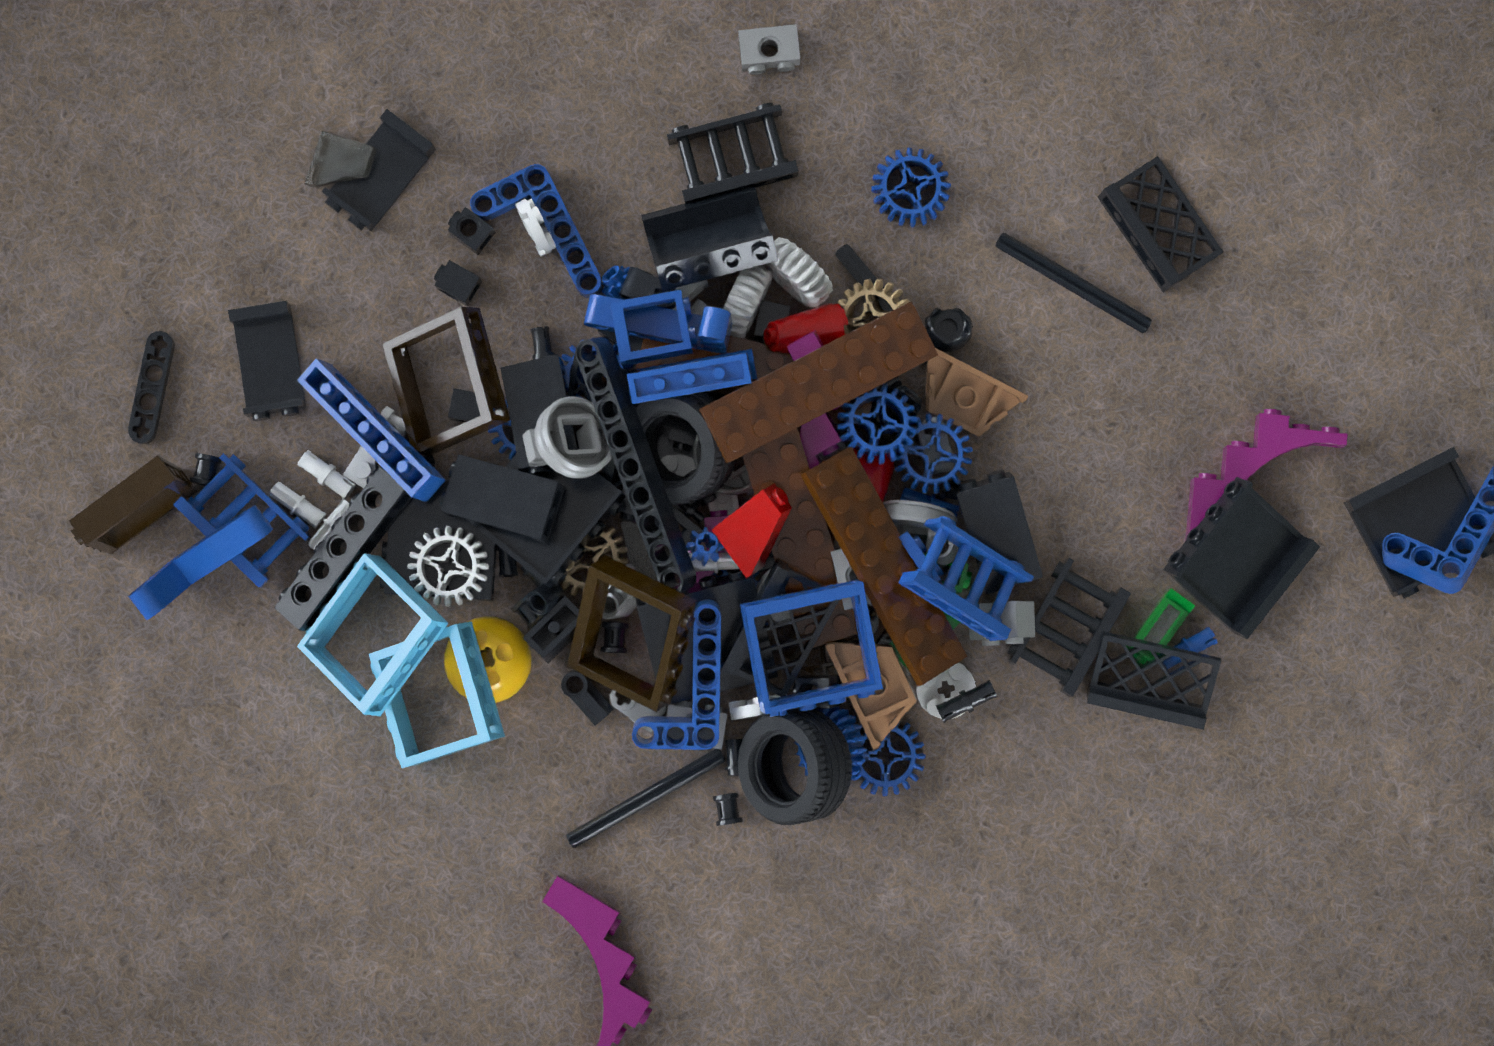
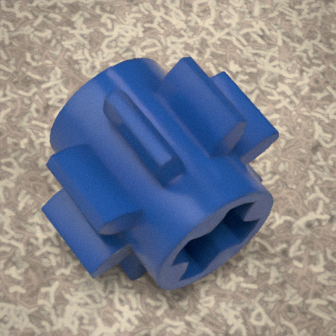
[602,266,630,300]
[686,527,724,567]

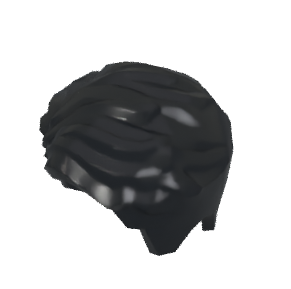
[925,307,973,352]

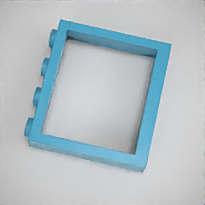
[297,553,448,716]
[369,622,505,768]

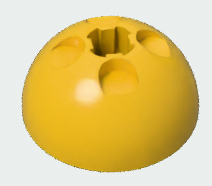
[444,616,532,703]

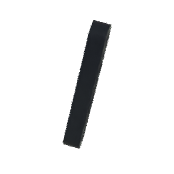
[128,331,175,444]

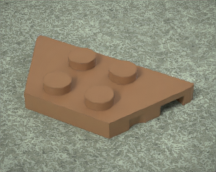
[926,348,1028,437]
[825,642,917,750]

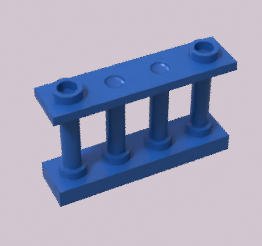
[627,349,757,404]
[173,453,311,588]
[899,516,1034,641]

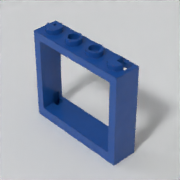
[740,579,883,717]

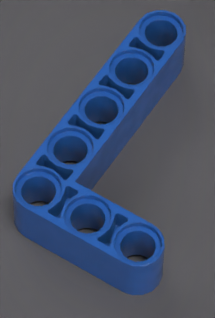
[470,164,603,298]
[584,294,733,354]
[1382,466,1494,594]
[128,505,274,620]
[632,599,721,750]

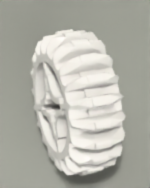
[763,237,833,308]
[723,265,772,339]
[407,526,489,607]

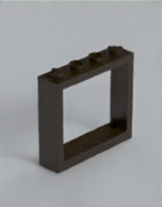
[383,307,510,455]
[69,455,197,554]
[567,556,696,712]

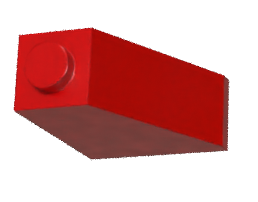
[711,483,792,578]

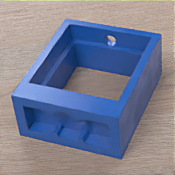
[610,290,697,366]

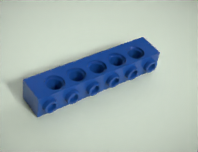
[297,358,446,502]

